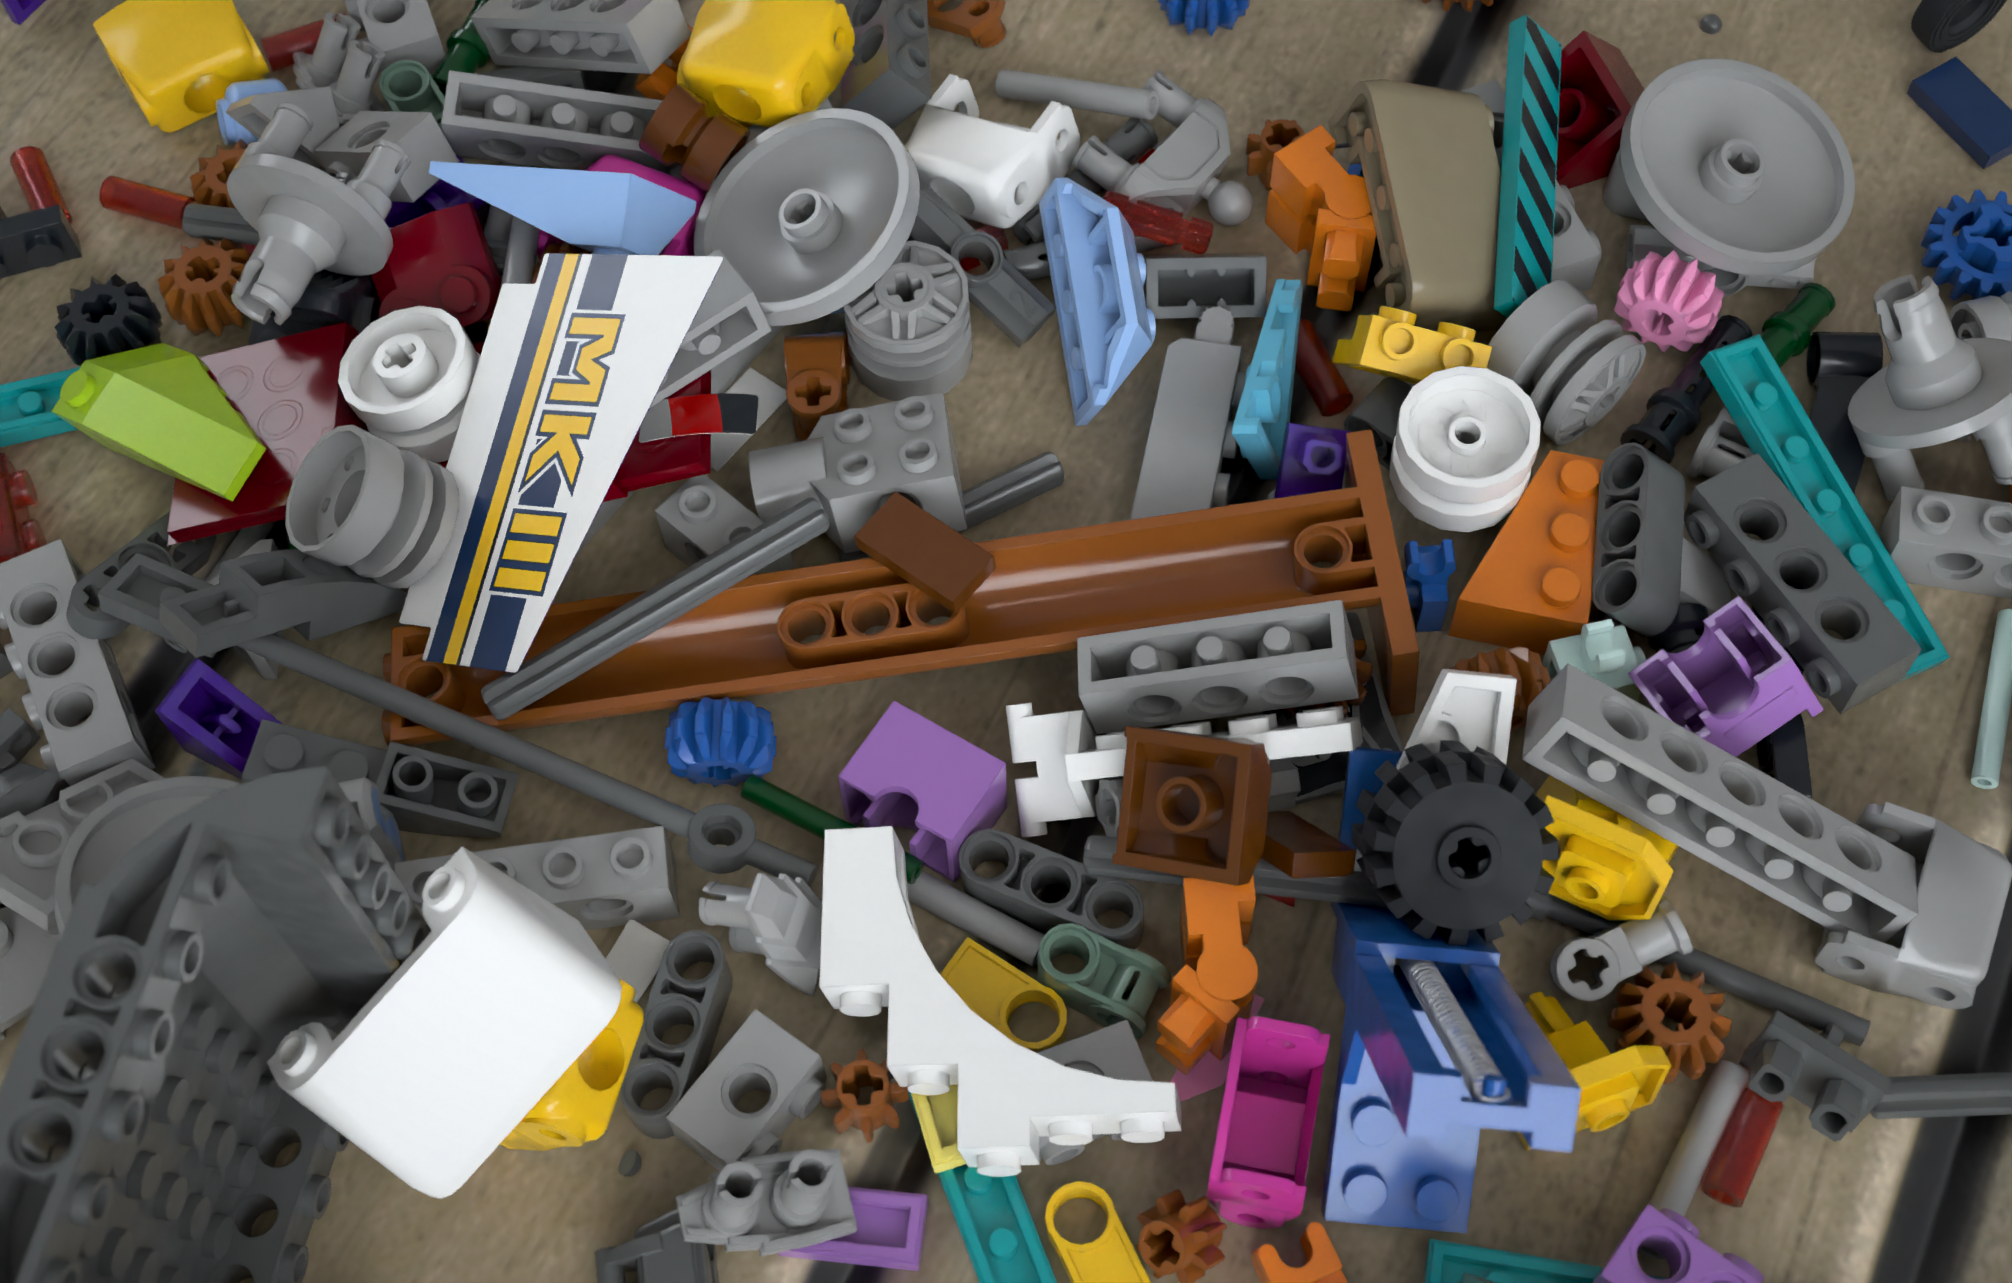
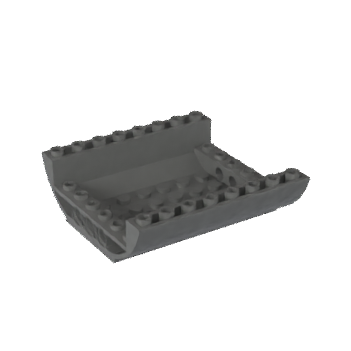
[0,766,432,1283]

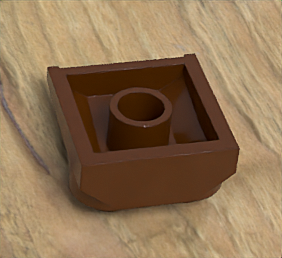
[1112,726,1272,886]

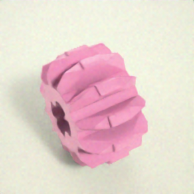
[1614,250,1724,352]

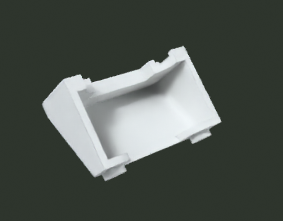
[267,846,621,1199]

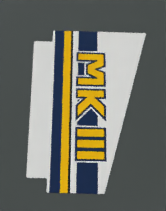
[399,253,724,673]

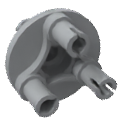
[227,103,411,325]
[1848,274,2012,501]

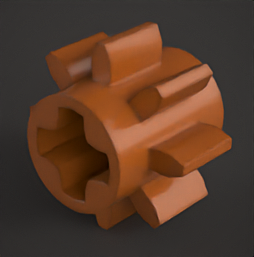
[1246,119,1304,190]
[820,1049,910,1143]
[1136,1189,1226,1283]

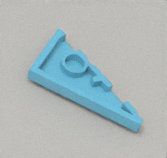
[1232,279,1303,480]

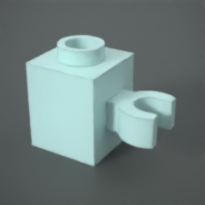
[1542,619,1646,702]

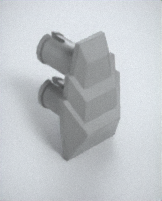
[293,12,386,124]
[698,873,822,996]
[675,1148,857,1257]

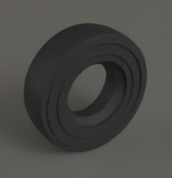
[1911,0,2007,53]

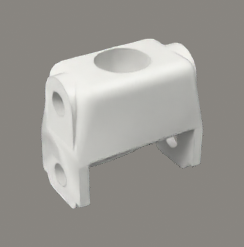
[905,74,1080,228]

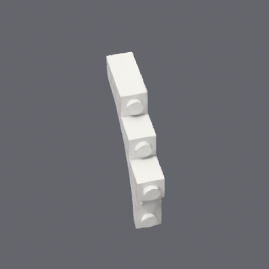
[819,826,1182,1177]

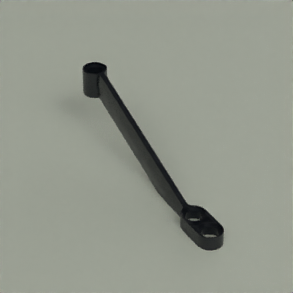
[1751,332,1883,799]

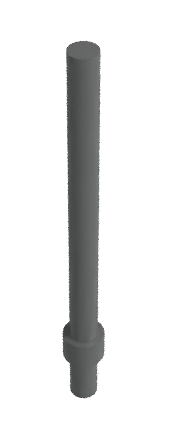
[1525,890,1870,1046]

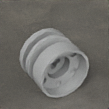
[843,241,973,401]
[1487,280,1646,445]
[285,425,459,589]

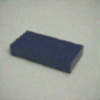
[1907,57,2012,169]

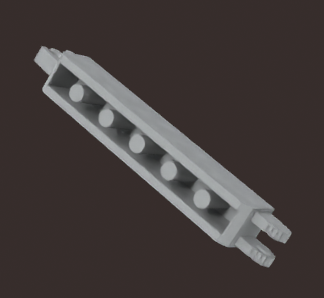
[1130,305,1246,727]

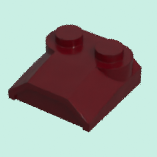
[372,202,502,333]

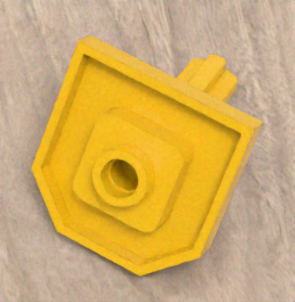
[1542,789,1674,921]
[1517,992,1671,1151]

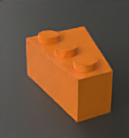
[1448,450,1605,655]

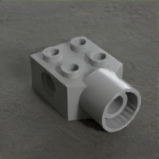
[749,392,967,553]

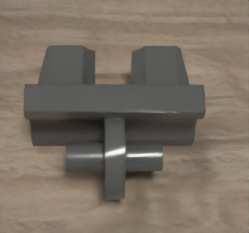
[1739,1010,1892,1141]

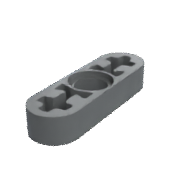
[66,512,216,640]

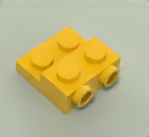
[1332,306,1492,385]

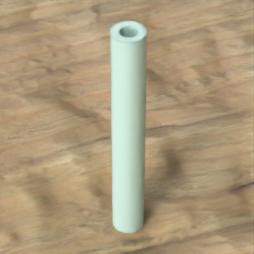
[1970,609,2012,789]

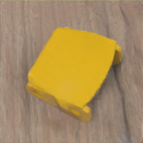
[93,0,270,133]
[677,0,855,128]
[499,978,644,1151]

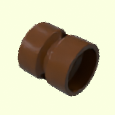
[639,83,750,193]

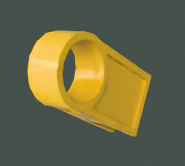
[940,937,1067,1053]
[1045,1181,1151,1283]

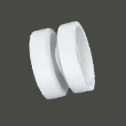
[338,306,480,463]
[1389,366,1541,532]

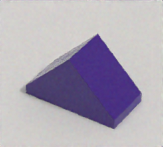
[155,659,283,780]

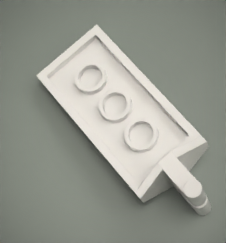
[1006,703,1363,837]

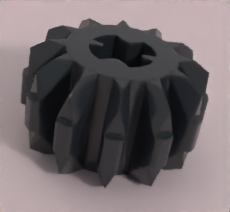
[54,274,163,367]

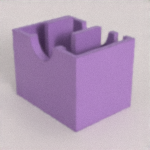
[1628,596,1824,757]
[838,701,1007,883]

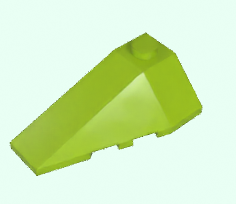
[51,343,267,502]

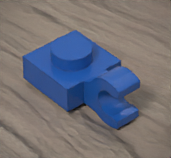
[1402,539,1456,632]

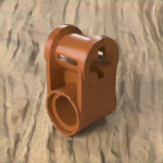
[784,331,850,441]

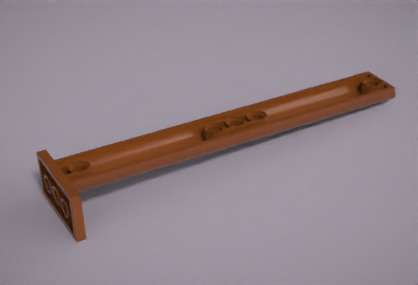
[382,429,1420,747]

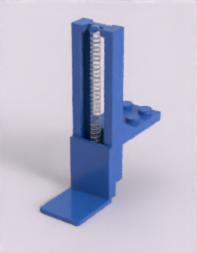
[1321,747,1581,1233]

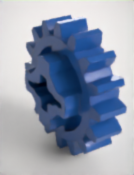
[1920,190,2012,301]

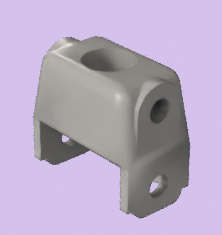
[1815,802,2012,1009]

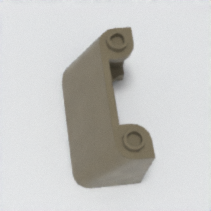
[1328,79,1507,332]

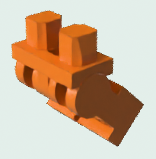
[1265,125,1377,311]
[1155,875,1258,1076]

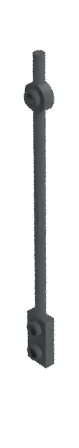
[97,553,818,887]

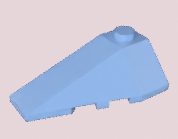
[429,161,696,255]

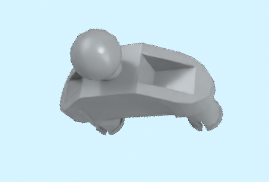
[1072,70,1253,226]

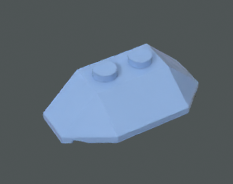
[1039,177,1156,426]

